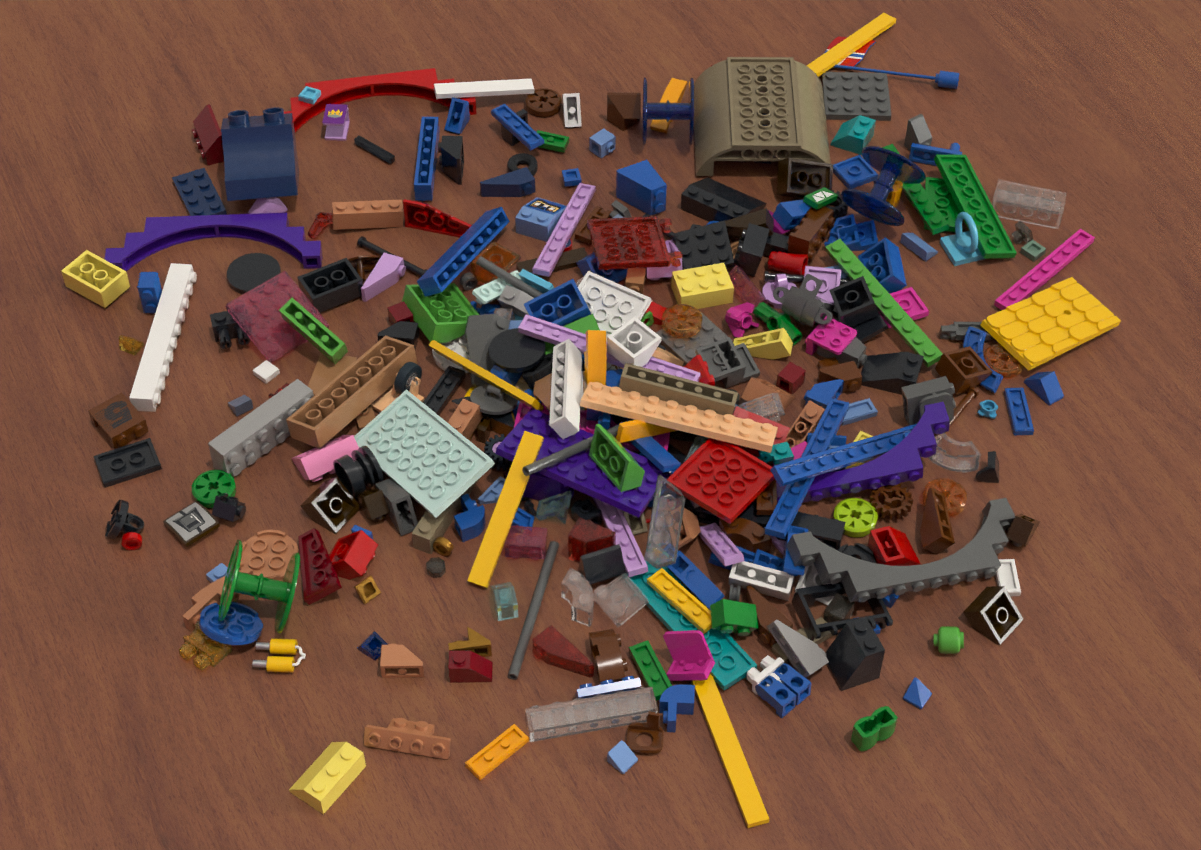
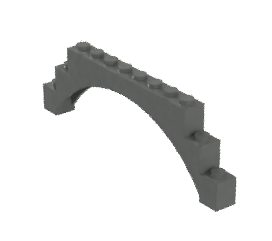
[786,498,1015,602]

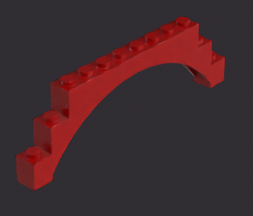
[284,68,477,133]

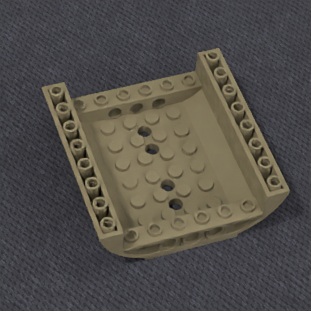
[693,57,831,176]

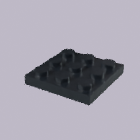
[673,220,735,270]

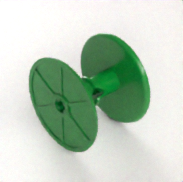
[218,539,300,634]

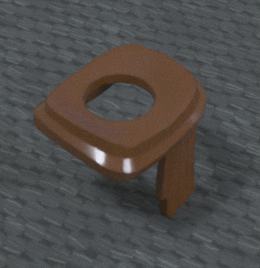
[626,711,664,754]

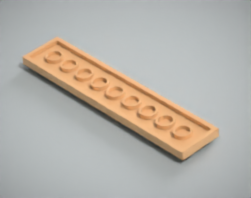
[580,382,778,453]

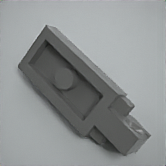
[939,322,992,340]

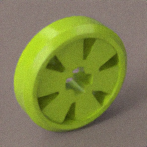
[833,498,878,537]

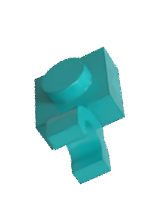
[757,442,794,465]

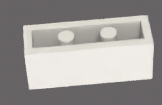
[729,561,794,601]

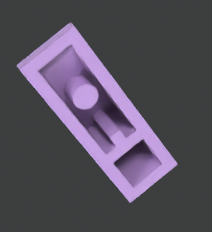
[361,253,406,302]

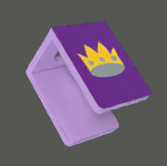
[322,104,350,141]

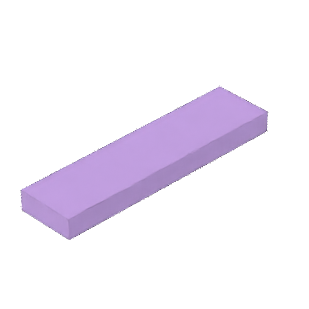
[698,523,744,566]

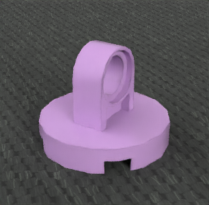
[762,274,796,309]

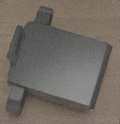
[773,274,835,327]

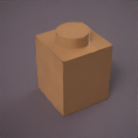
[625,267,646,294]

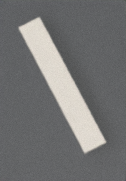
[434,79,534,99]

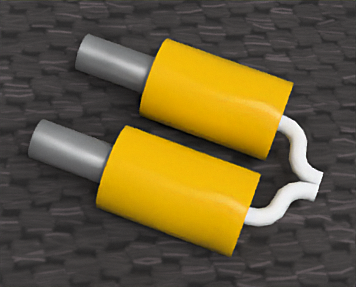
[252,638,306,673]

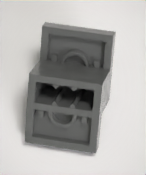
[695,337,760,388]

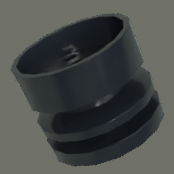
[333,446,384,497]

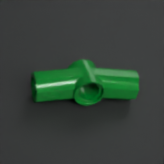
[753,302,803,346]

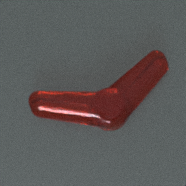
[308,212,332,239]

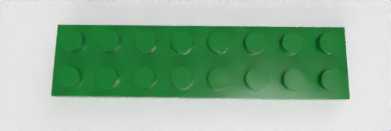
[934,155,1017,259]

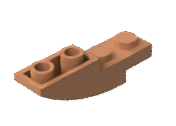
[182,568,254,632]

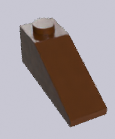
[920,487,955,555]
[746,585,793,648]

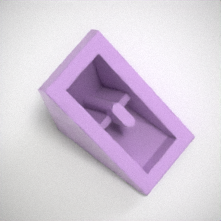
[248,197,288,214]

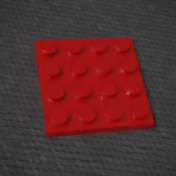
[666,438,775,524]

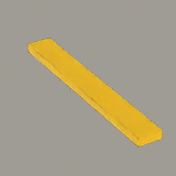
[807,13,896,77]
[429,340,544,411]
[467,431,544,588]
[691,674,769,828]

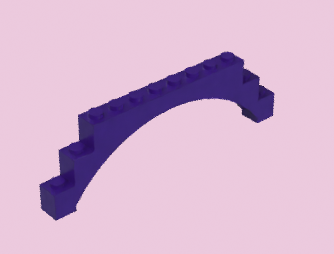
[104,212,323,271]
[776,402,950,503]

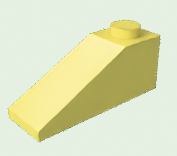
[733,328,793,359]

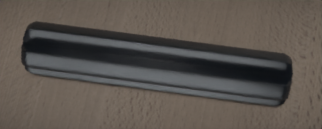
[354,135,395,164]

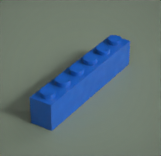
[414,117,440,201]

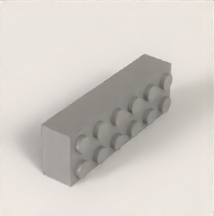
[208,379,314,477]

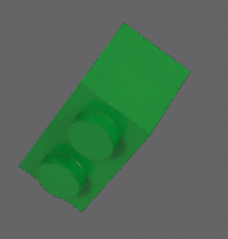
[710,599,758,636]

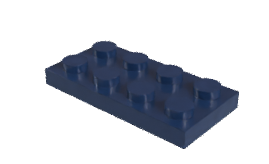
[172,168,227,216]

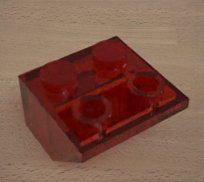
[568,517,616,563]

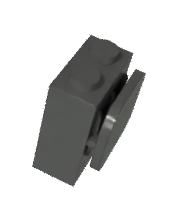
[901,376,956,426]

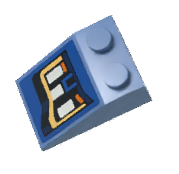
[515,197,567,242]

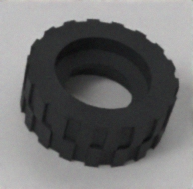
[522,353,553,389]

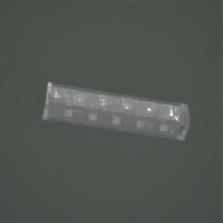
[525,687,658,742]

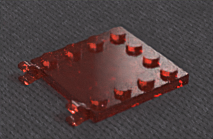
[587,216,682,270]

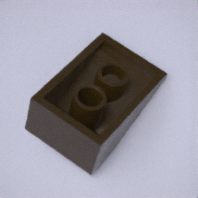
[777,158,833,198]

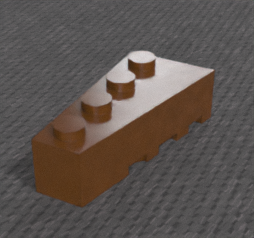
[788,207,835,263]

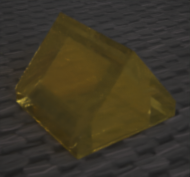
[119,335,144,356]

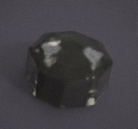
[426,557,446,578]

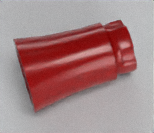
[768,251,808,275]

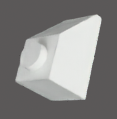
[562,93,582,128]

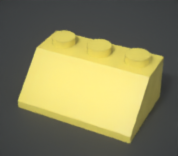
[289,742,366,815]

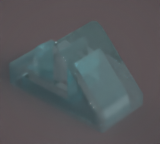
[536,491,572,524]

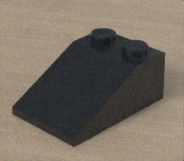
[861,352,924,395]

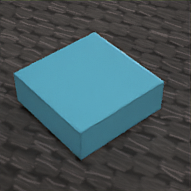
[298,86,321,105]

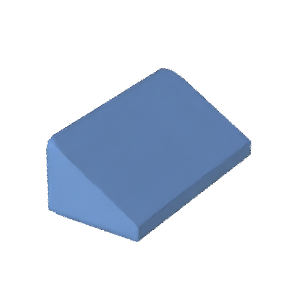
[900,233,938,261]

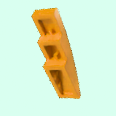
[650,78,688,133]
[583,330,607,410]

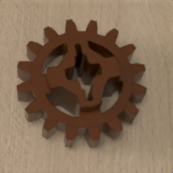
[869,484,913,520]

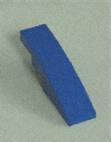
[708,546,783,571]

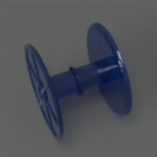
[643,77,694,145]
[840,146,926,226]

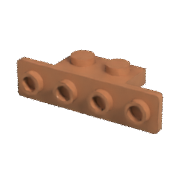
[364,718,451,759]

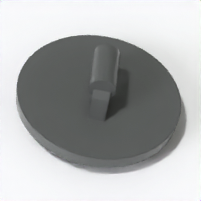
[470,384,518,415]

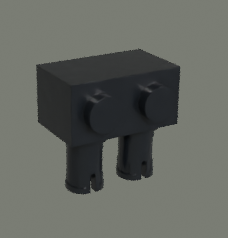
[210,307,252,349]

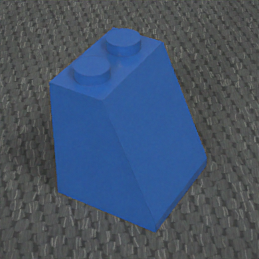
[616,160,667,216]

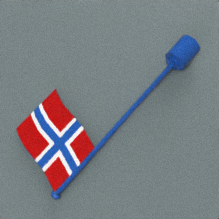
[825,36,960,89]

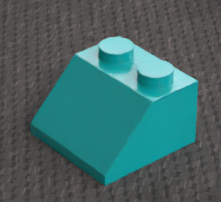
[830,115,876,155]

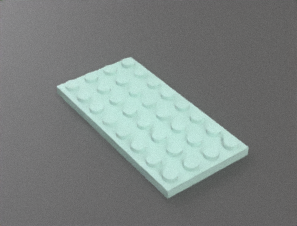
[354,389,495,518]

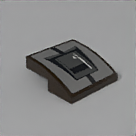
[163,501,220,547]

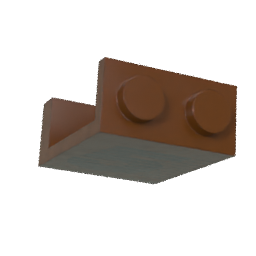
[88,393,149,449]

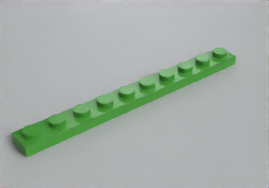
[825,239,943,367]

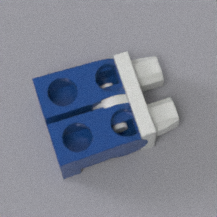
[747,655,811,718]

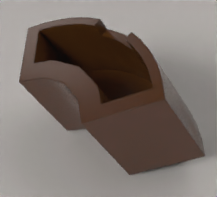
[719,517,772,554]
[589,629,628,682]

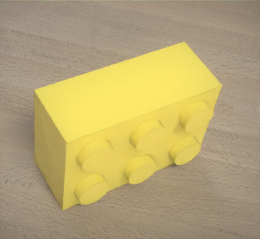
[61,250,130,308]
[671,263,734,312]

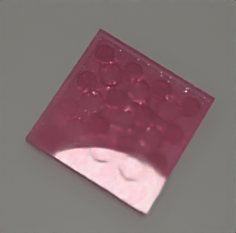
[225,271,330,363]

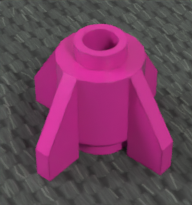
[725,302,759,338]

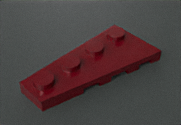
[298,528,342,605]

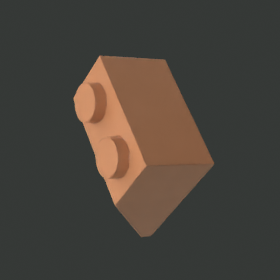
[741,377,795,417]

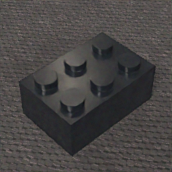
[297,258,363,315]

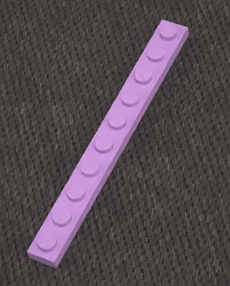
[518,314,701,382]

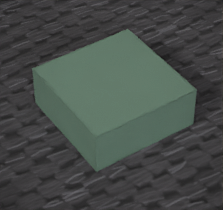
[1020,240,1046,262]

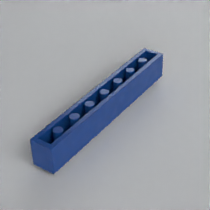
[417,207,510,297]

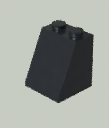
[825,617,885,691]

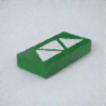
[803,187,838,210]

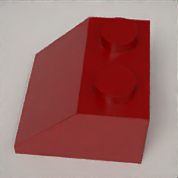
[329,530,378,580]

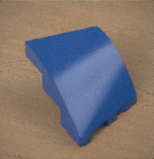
[824,214,879,251]

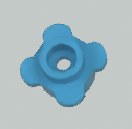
[978,400,998,419]

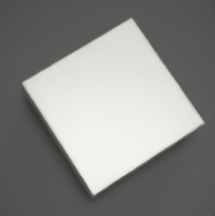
[253,360,280,383]

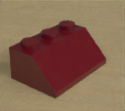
[192,104,224,166]

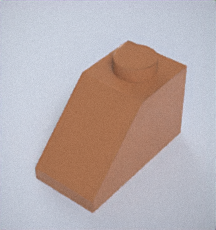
[667,506,701,549]
[380,643,424,678]

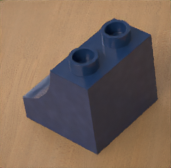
[221,107,299,201]

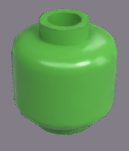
[934,626,964,654]

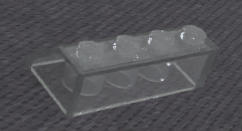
[644,475,686,569]

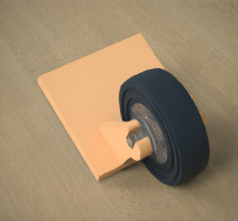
[371,362,424,413]

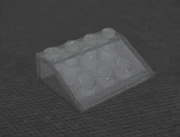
[992,179,1067,229]

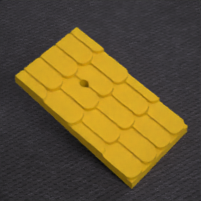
[980,277,1121,371]

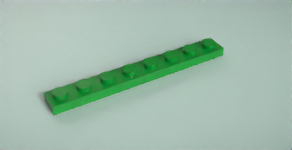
[877,144,949,235]

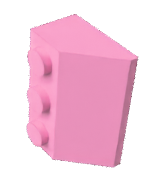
[292,435,359,482]

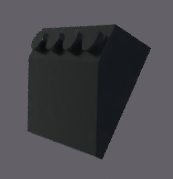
[681,177,767,222]

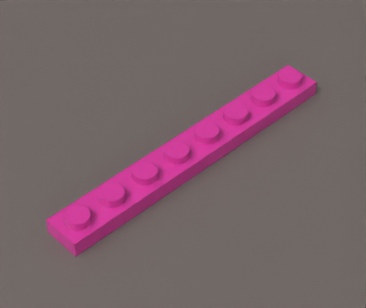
[994,229,1095,310]

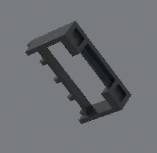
[792,582,893,641]

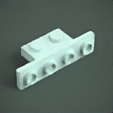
[472,270,521,305]

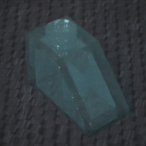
[490,582,518,621]

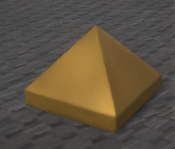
[354,575,381,604]

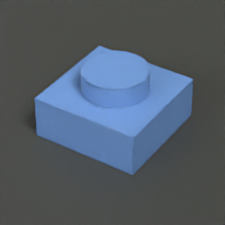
[206,563,227,583]

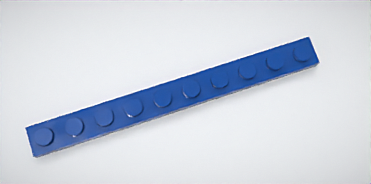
[765,398,849,539]
[770,424,917,487]

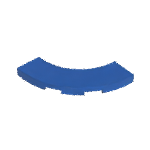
[963,326,1003,393]

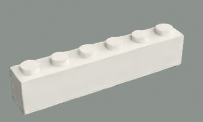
[549,339,582,439]

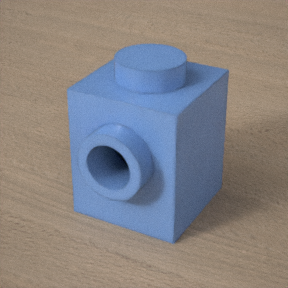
[589,128,616,158]

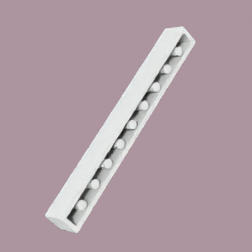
[129,263,197,412]

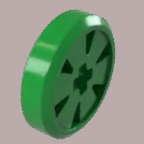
[192,469,236,508]

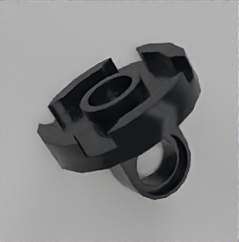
[105,500,144,539]

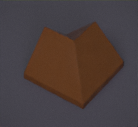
[607,93,641,131]

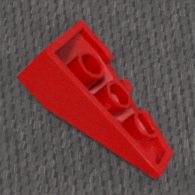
[403,199,472,238]

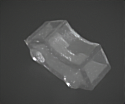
[928,433,981,473]
[561,568,594,627]

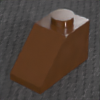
[817,361,862,393]

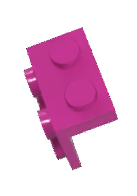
[805,316,857,355]
[663,630,715,681]

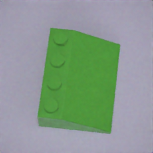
[402,283,479,343]

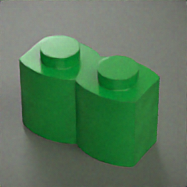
[851,706,898,751]

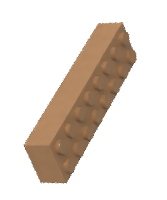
[286,336,418,449]

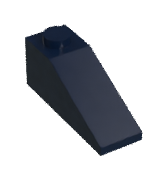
[480,167,536,197]

